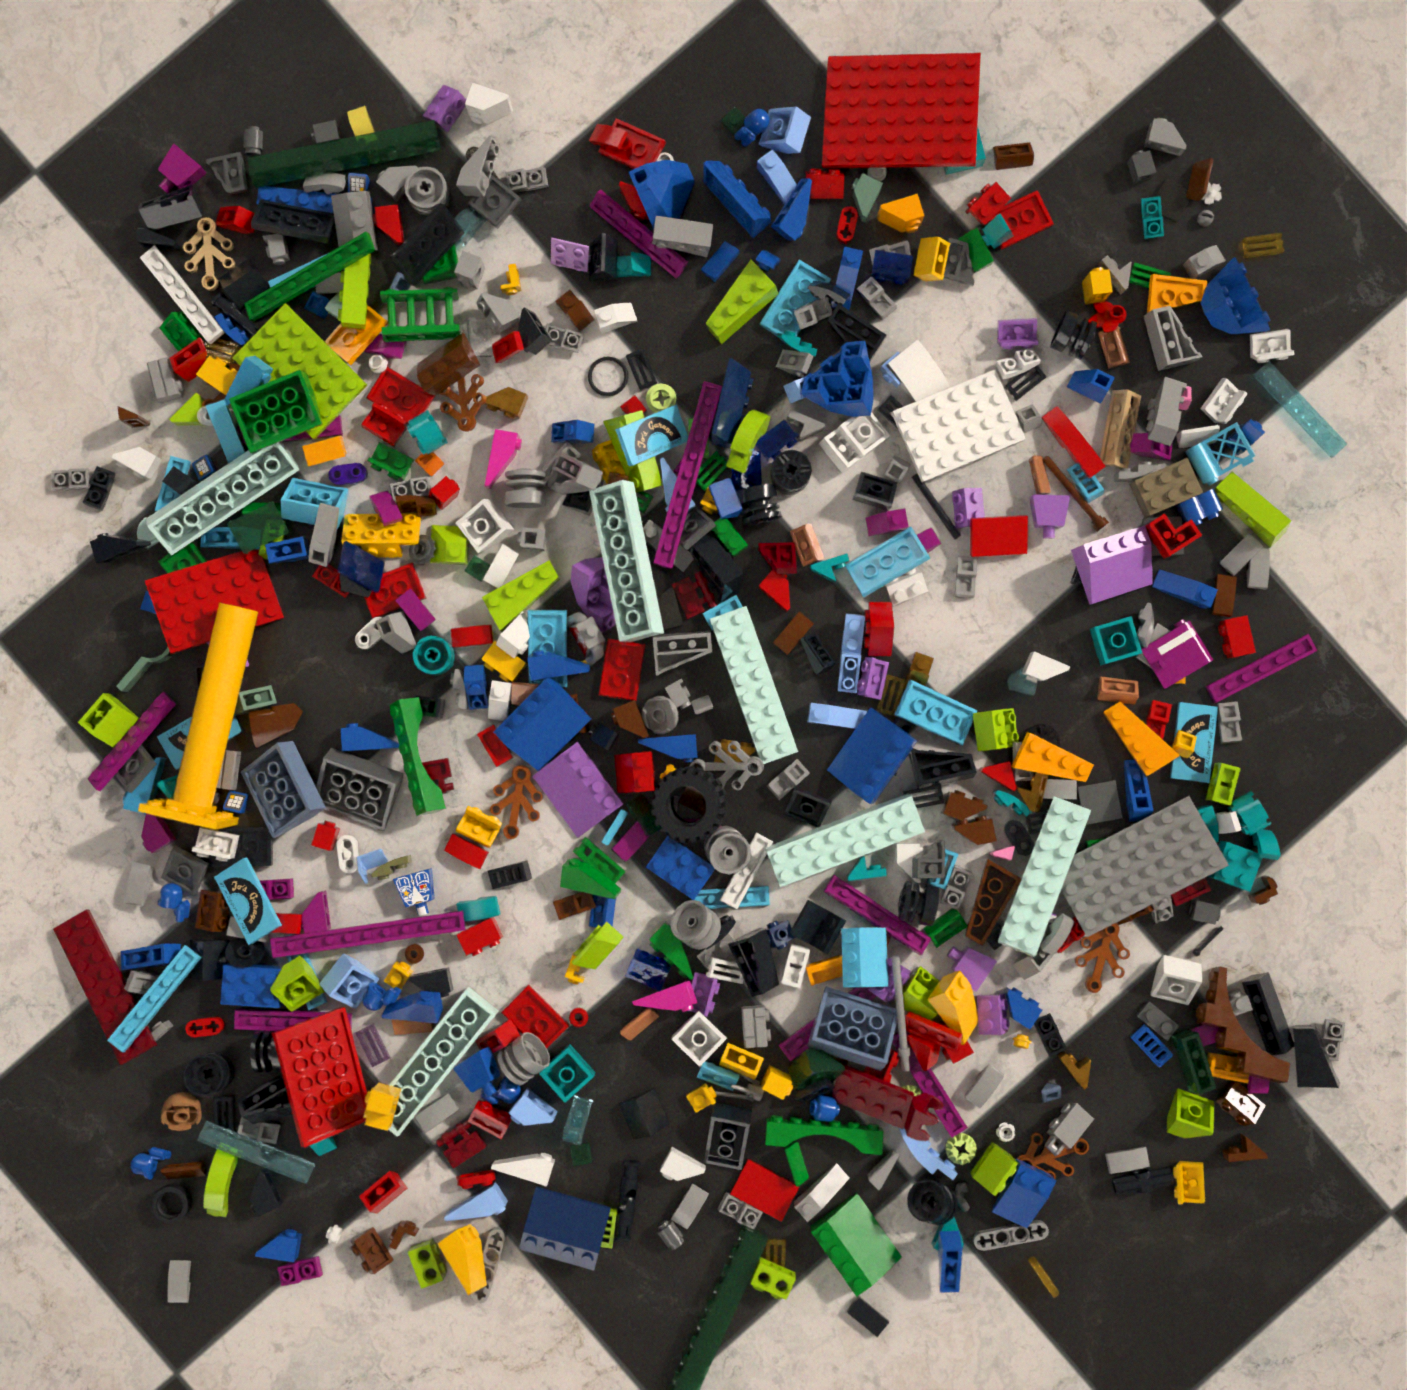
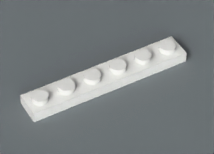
[140,246,225,344]

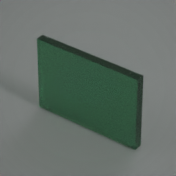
[227,501,289,554]

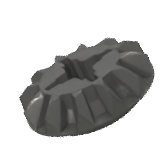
[409,535,436,566]

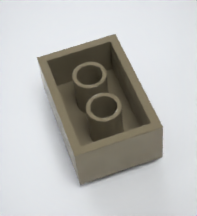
[1129,458,1203,518]

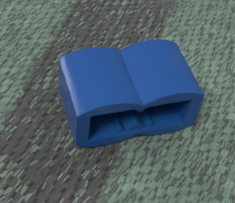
[1176,489,1223,526]

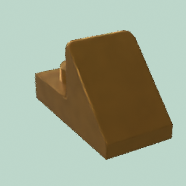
[903,652,934,689]
[1017,773,1049,812]
[1057,1051,1091,1090]

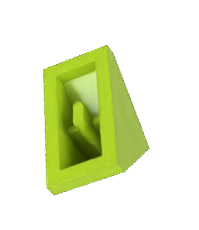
[169,393,204,426]

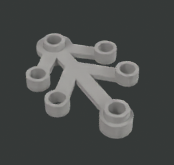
[690,741,764,790]

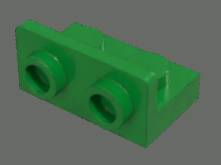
[159,311,206,352]
[367,442,414,481]

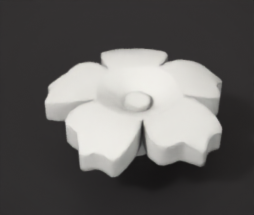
[1201,183,1222,205]

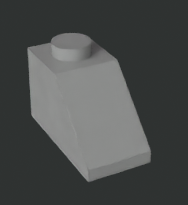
[1144,118,1186,156]
[376,166,418,202]
[1183,245,1226,279]
[1012,937,1056,980]

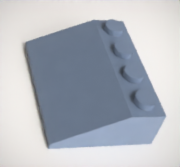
[241,741,326,838]
[807,986,897,1071]

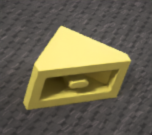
[347,106,378,148]

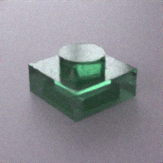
[721,107,746,134]
[464,555,491,582]
[570,1142,593,1166]

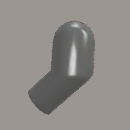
[955,1182,970,1212]

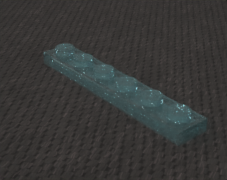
[1253,361,1347,458]
[197,1121,315,1184]

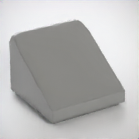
[1016,404,1042,433]
[883,455,911,484]
[691,695,713,715]

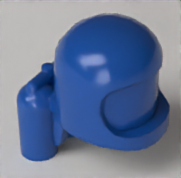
[734,109,770,147]
[158,883,190,922]
[362,982,401,1011]
[480,1076,521,1104]
[131,1147,171,1180]

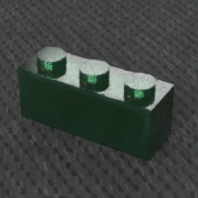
[1171,1029,1216,1095]

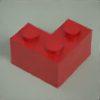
[1145,513,1202,559]
[864,602,894,656]

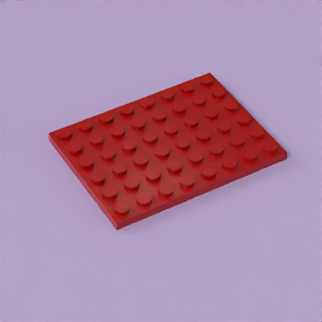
[822,53,981,168]

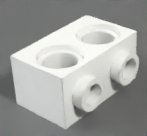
[780,943,810,988]

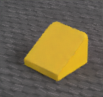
[1171,730,1197,758]

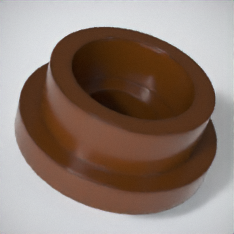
[405,944,424,964]

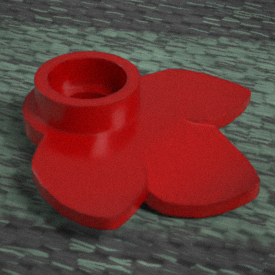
[1088,301,1127,333]

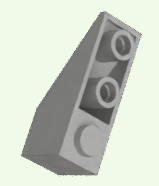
[456,136,500,197]
[308,503,339,567]

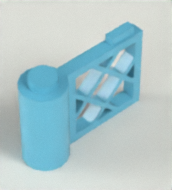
[1185,422,1256,486]

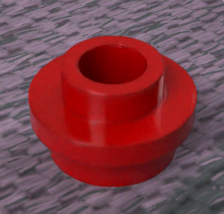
[569,1008,588,1027]

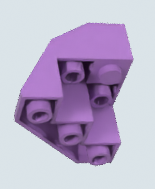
[571,557,616,633]

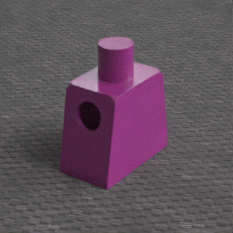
[158,144,206,193]

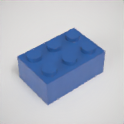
[646,835,715,900]
[220,963,284,1008]

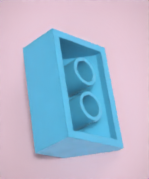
[281,478,349,529]
[841,928,888,988]

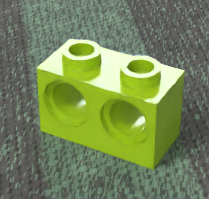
[1205,763,1240,805]
[408,1238,447,1289]
[750,1257,796,1300]

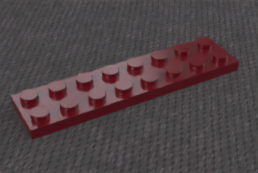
[53,909,157,1065]

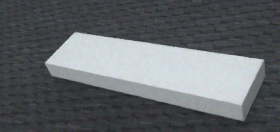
[720,833,773,910]

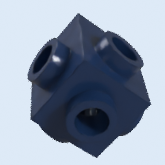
[766,920,796,950]

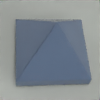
[389,272,410,291]
[1041,1083,1061,1103]

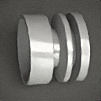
[505,468,546,508]
[498,1032,550,1085]

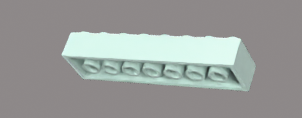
[146,442,299,555]
[589,480,664,642]
[709,606,798,764]
[765,793,925,887]
[998,796,1091,958]
[389,987,498,1137]

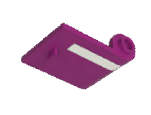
[1141,619,1213,689]

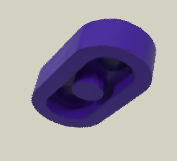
[328,463,368,486]

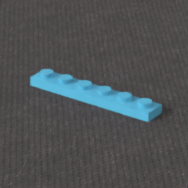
[108,945,202,1052]

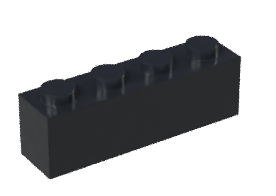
[1242,972,1294,1056]

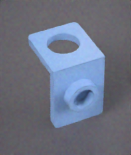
[880,352,901,388]
[357,849,388,884]

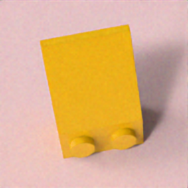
[928,970,978,1045]
[437,1224,487,1295]

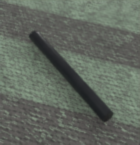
[911,473,961,539]

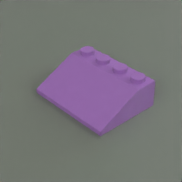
[1071,526,1153,604]
[532,742,624,838]

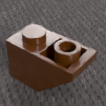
[941,790,987,821]
[952,815,997,845]

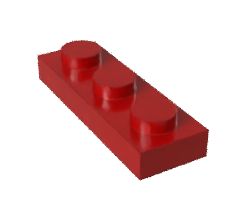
[905,1011,963,1053]

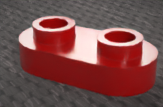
[456,1170,496,1189]

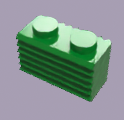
[710,517,748,558]

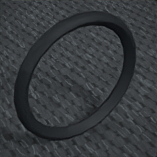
[588,356,628,396]

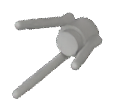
[716,1073,764,1101]

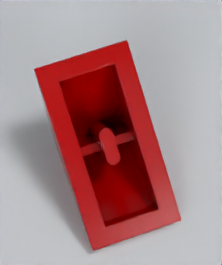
[979,761,1016,791]
[907,1033,940,1071]

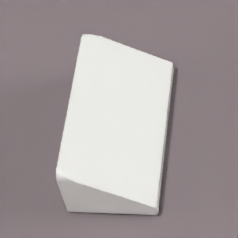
[1176,425,1220,448]

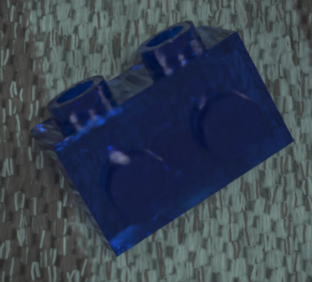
[870,250,913,285]
[755,419,799,462]

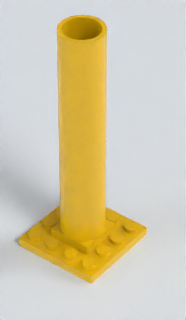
[138,603,258,829]

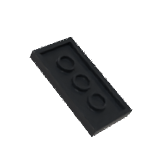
[251,199,335,243]
[390,203,465,286]
[194,827,273,867]

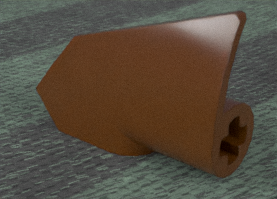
[249,703,303,748]

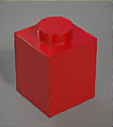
[428,476,460,510]
[311,820,340,851]

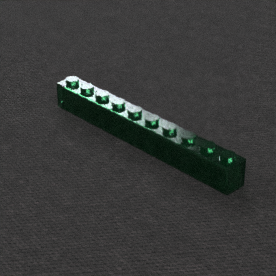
[248,120,441,188]
[671,1226,768,1390]

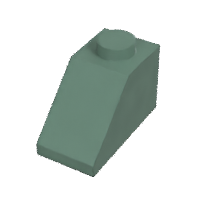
[852,173,883,223]
[234,685,277,716]

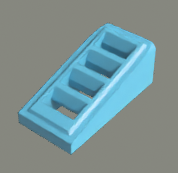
[1067,463,1104,503]

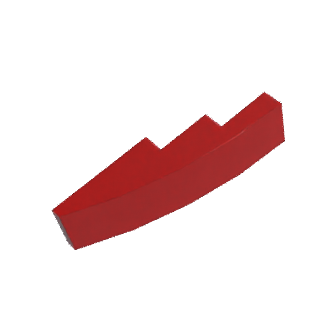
[1041,406,1106,478]

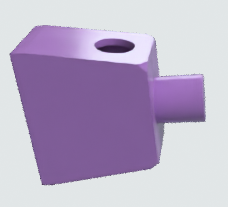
[1030,494,1070,539]
[947,946,997,992]

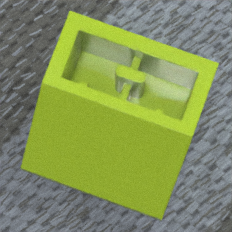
[78,693,139,748]
[973,708,1019,751]
[571,922,624,970]
[895,966,940,1020]
[970,1142,1018,1196]

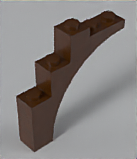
[1196,966,1290,1083]

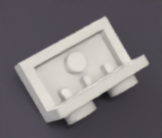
[1250,329,1294,363]
[1200,378,1247,424]
[884,567,928,606]
[192,827,239,862]

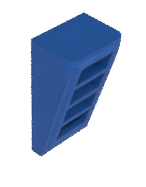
[1130,1024,1173,1068]

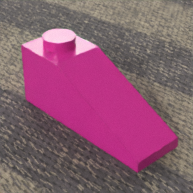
[485,429,522,489]
[632,981,698,1012]

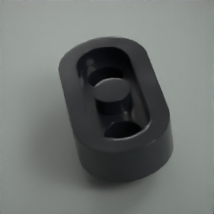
[1004,820,1035,856]

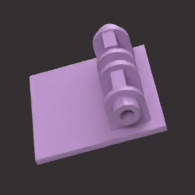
[551,238,591,272]

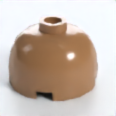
[161,1092,202,1131]

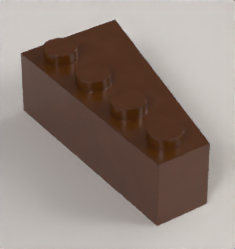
[965,859,1022,946]

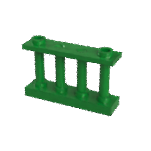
[380,287,460,342]

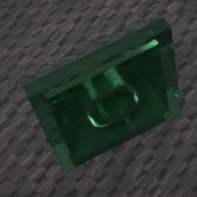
[788,1048,845,1090]

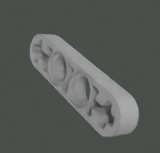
[973,1220,1049,1251]
[471,1227,506,1303]

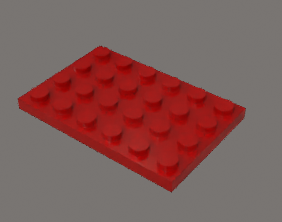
[145,549,284,654]
[272,1007,368,1148]

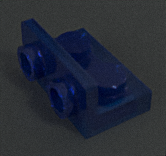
[731,451,762,491]
[625,949,671,991]

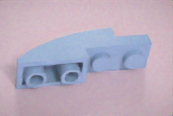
[837,613,865,693]
[899,1128,957,1180]

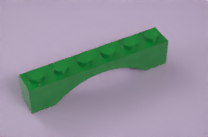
[390,697,446,816]
[765,1115,884,1155]

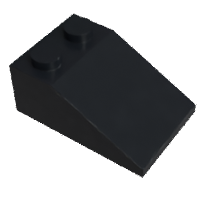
[704,1103,752,1170]

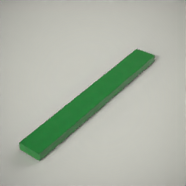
[244,231,375,322]

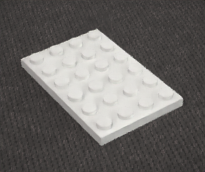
[891,370,1026,483]

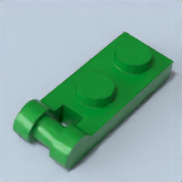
[573,836,626,884]

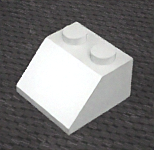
[465,83,513,124]
[456,499,514,553]
[1151,955,1202,1005]
[672,1011,727,1066]

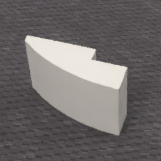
[887,340,951,403]
[819,412,890,474]

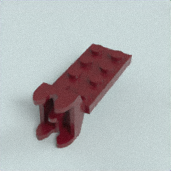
[831,1064,944,1141]

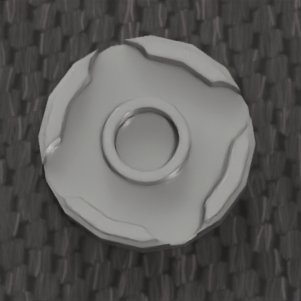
[642,696,679,734]

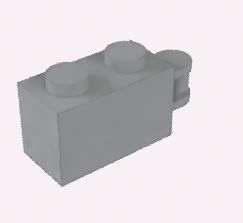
[1045,1103,1094,1156]

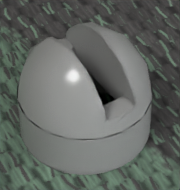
[1197,210,1214,227]

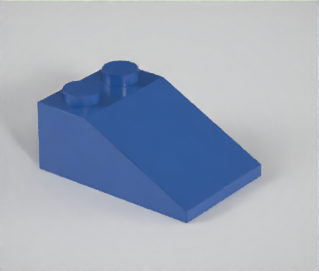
[992,1158,1056,1228]

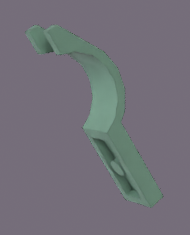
[116,647,175,692]

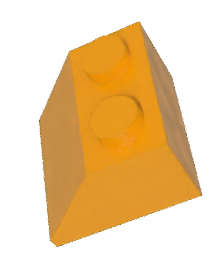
[877,194,924,233]

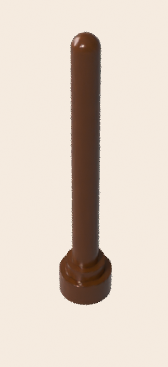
[1043,456,1109,532]

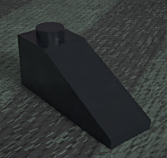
[90,533,151,563]

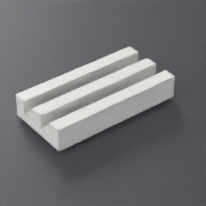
[706,957,744,984]

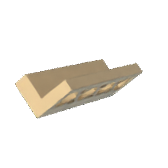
[1100,390,1141,469]

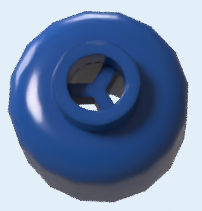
[809,1095,840,1122]

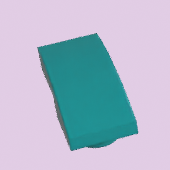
[1141,196,1164,239]
[777,330,817,357]
[992,790,1032,816]
[1252,829,1281,860]
[456,896,501,921]

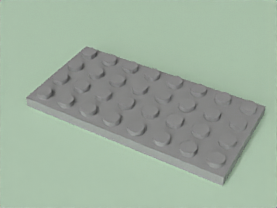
[1061,796,1229,937]

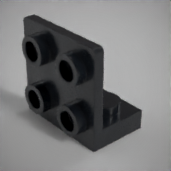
[790,900,846,955]

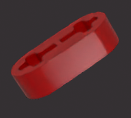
[837,206,858,244]
[185,1017,225,1037]

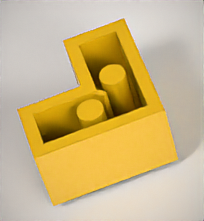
[364,1083,401,1131]

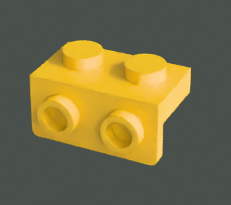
[456,806,502,849]
[1173,1161,1205,1204]

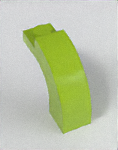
[726,410,771,473]
[204,1146,238,1217]

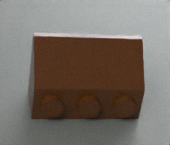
[416,332,480,396]

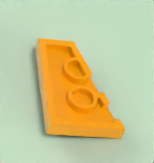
[1147,274,1207,313]

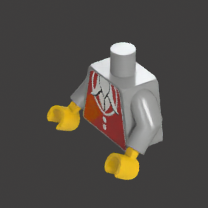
[567,612,605,674]

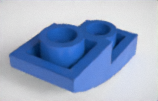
[756,250,781,271]
[214,313,249,347]

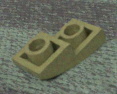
[371,855,412,880]

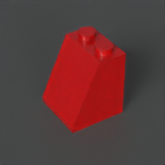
[614,752,655,793]

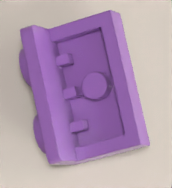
[423,84,466,132]
[997,318,1038,349]
[952,488,985,529]
[857,657,889,700]
[869,958,911,1003]
[688,972,720,1017]
[977,993,1010,1035]

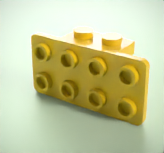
[341,513,421,558]

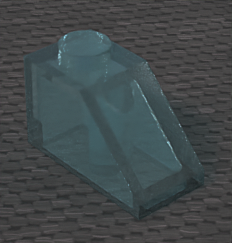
[455,207,486,246]
[1007,666,1038,696]
[562,1095,593,1145]

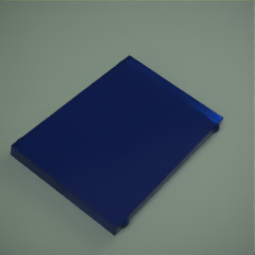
[337,541,385,593]

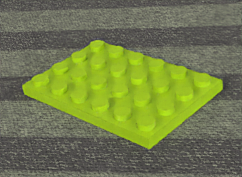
[233,303,368,440]

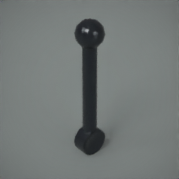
[1193,926,1224,957]

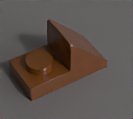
[555,290,594,332]
[1222,1133,1268,1162]

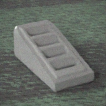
[867,1149,899,1190]

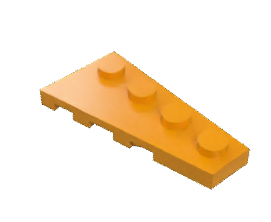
[1103,702,1180,777]
[1011,732,1094,782]

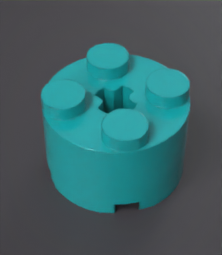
[406,410,448,455]
[413,636,455,675]
[1227,791,1271,836]

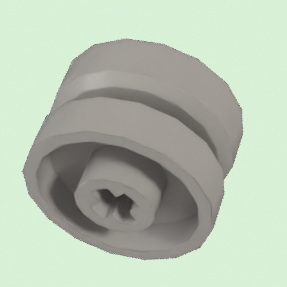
[405,166,450,216]
[703,826,751,874]
[671,900,721,950]

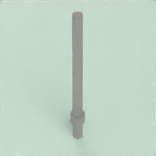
[892,956,910,1072]

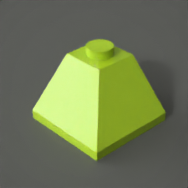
[430,525,469,565]
[270,956,325,1012]
[1167,1089,1214,1139]

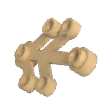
[183,217,235,291]

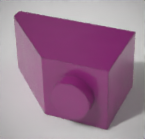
[1130,433,1173,460]
[865,508,909,536]
[141,813,177,853]
[301,890,331,934]

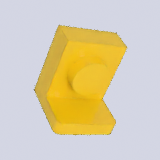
[500,263,522,295]
[700,488,718,514]
[565,953,585,985]
[384,961,414,990]
[686,1083,717,1113]

